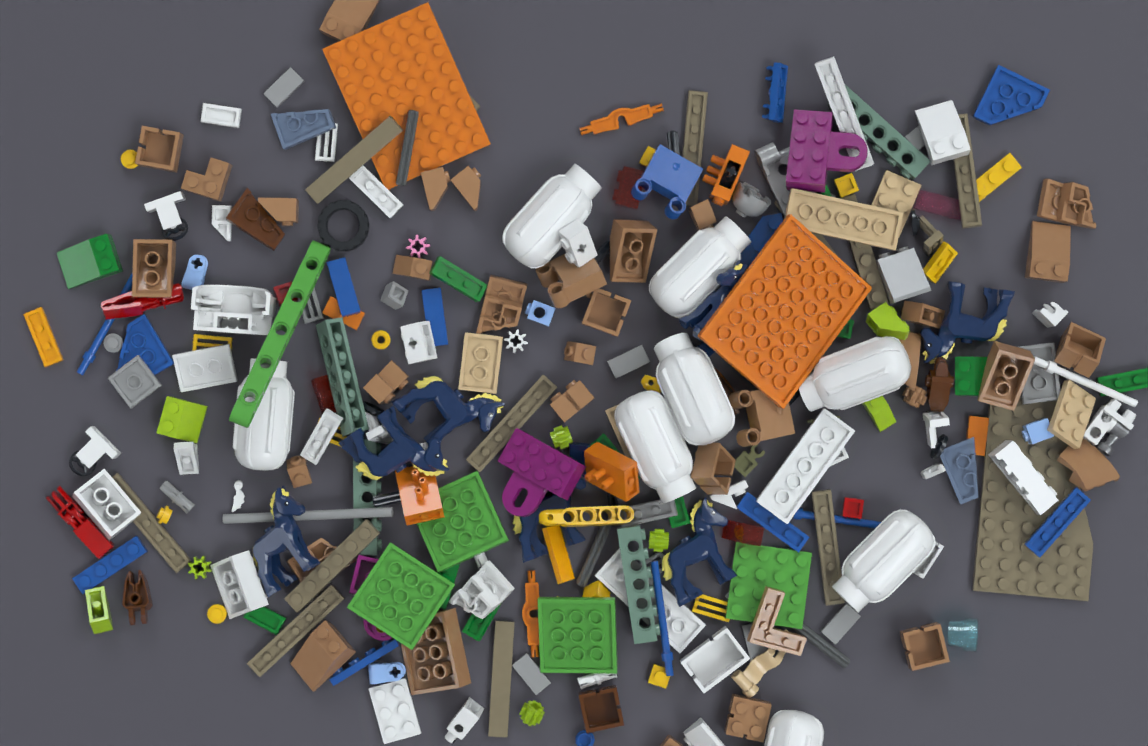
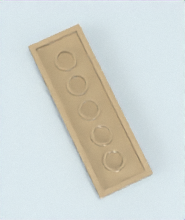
[784,188,903,251]

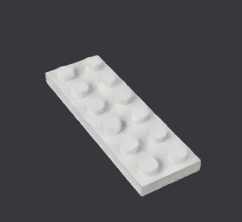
[756,408,855,524]
[595,548,706,653]

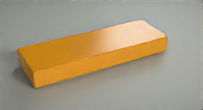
[23,307,64,367]
[542,526,575,584]

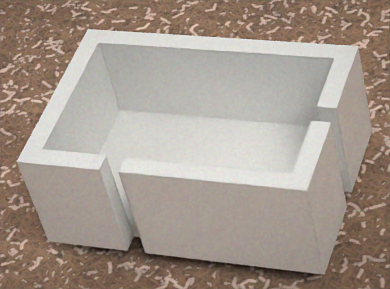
[680,626,750,693]

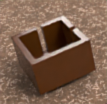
[578,685,624,733]

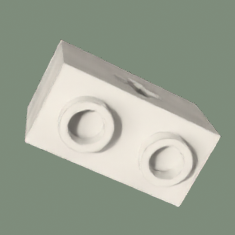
[558,219,597,268]
[400,321,437,364]

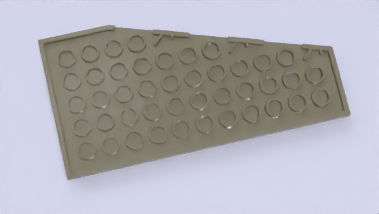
[972,396,1093,601]

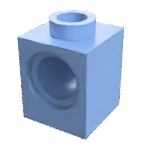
[525,300,555,327]
[1021,418,1054,444]

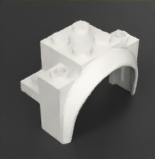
[191,285,277,335]

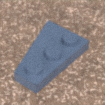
[271,109,336,150]
[940,437,979,504]

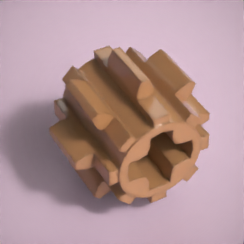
[902,386,928,409]

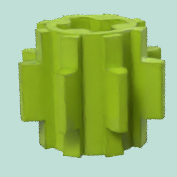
[550,425,573,449]
[649,529,669,552]
[188,556,212,579]
[519,700,545,726]

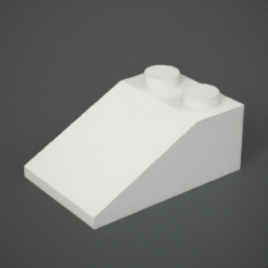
[915,100,971,165]

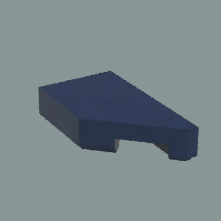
[570,442,590,478]

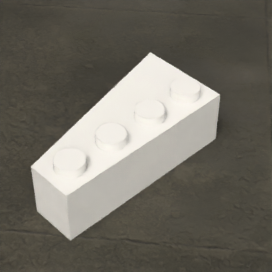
[988,440,1058,515]

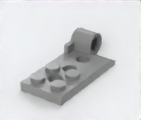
[755,142,816,218]

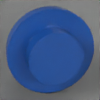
[575,730,595,746]

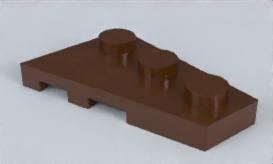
[226,188,285,251]

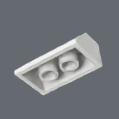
[72,469,141,541]
[210,550,269,619]
[683,717,725,746]

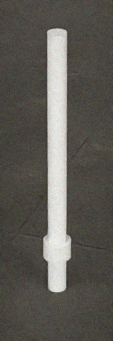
[1034,356,1138,407]

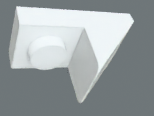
[173,442,199,475]
[710,480,748,509]

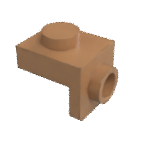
[564,341,596,365]
[287,456,312,488]

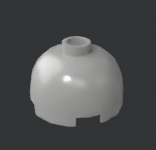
[732,182,771,217]

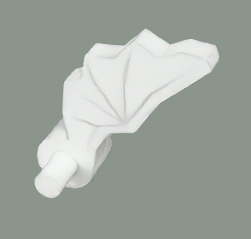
[232,480,245,512]

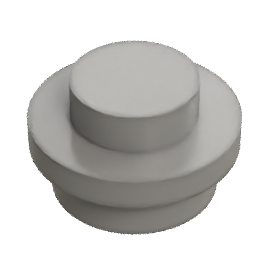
[104,333,123,353]

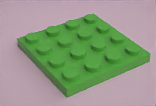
[417,471,509,573]
[347,542,455,650]
[725,542,812,629]
[538,597,618,674]

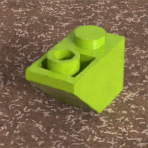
[865,302,910,340]

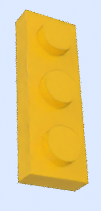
[976,153,1022,202]

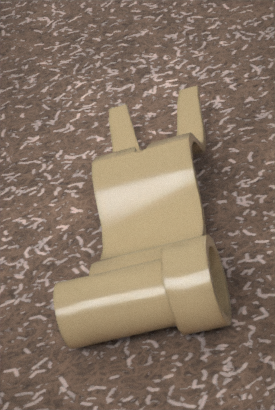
[731,629,789,698]

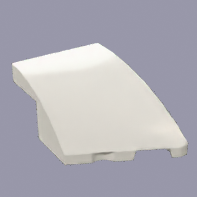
[448,560,515,619]

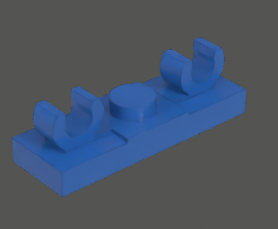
[762,63,788,123]

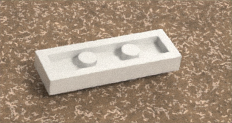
[349,166,404,219]
[300,408,343,465]

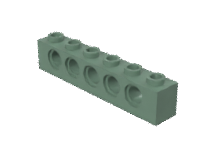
[828,85,930,180]
[316,317,369,437]
[353,439,382,555]
[617,524,660,644]

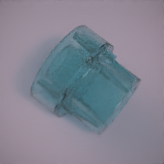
[948,618,978,652]

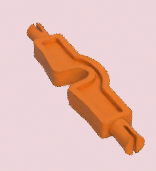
[579,103,664,136]
[522,570,540,657]

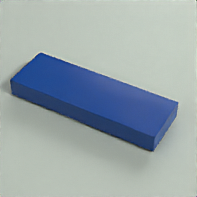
[327,257,361,318]
[422,288,449,346]

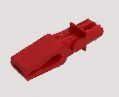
[101,283,184,320]
[46,486,114,559]

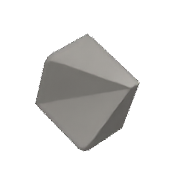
[380,281,409,310]

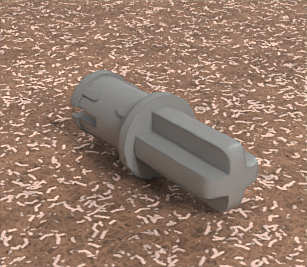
[160,481,195,514]

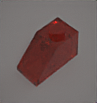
[721,520,764,547]

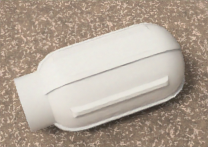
[502,164,602,268]
[649,216,751,318]
[654,333,735,446]
[799,336,911,412]
[233,358,295,471]
[615,390,696,504]
[832,509,935,613]
[764,710,824,746]

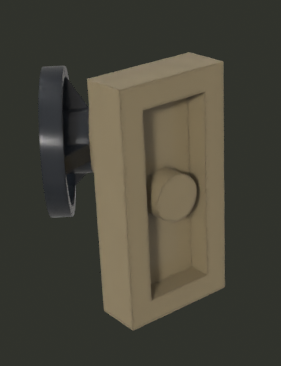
[911,209,944,257]

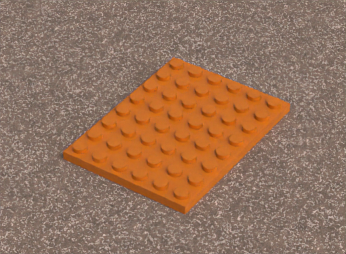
[322,2,491,190]
[698,214,872,409]

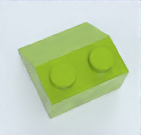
[157,396,208,443]

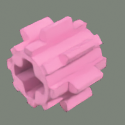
[406,235,430,259]

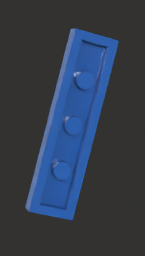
[1024,487,1091,558]
[736,492,810,553]
[72,536,148,595]
[329,639,401,686]

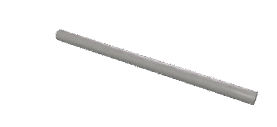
[223,507,394,524]

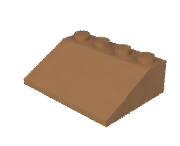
[401,608,471,695]

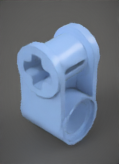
[182,255,208,290]
[368,662,406,684]

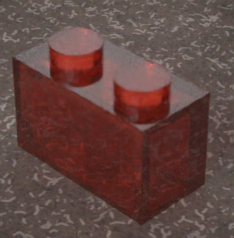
[612,166,644,210]

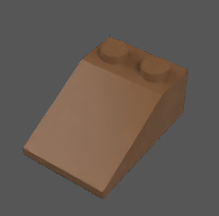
[319,0,380,41]
[610,219,657,283]
[1025,221,1071,283]
[132,239,176,298]
[977,341,1035,411]
[290,620,356,692]

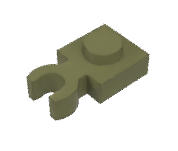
[734,444,765,477]

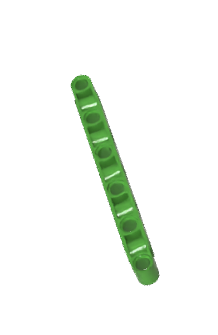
[229,240,331,428]

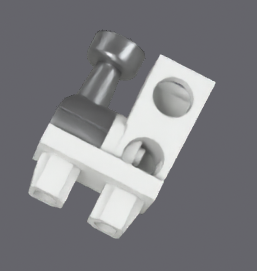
[1083,399,1136,456]

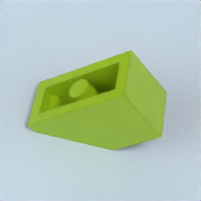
[862,396,896,432]
[85,586,113,634]

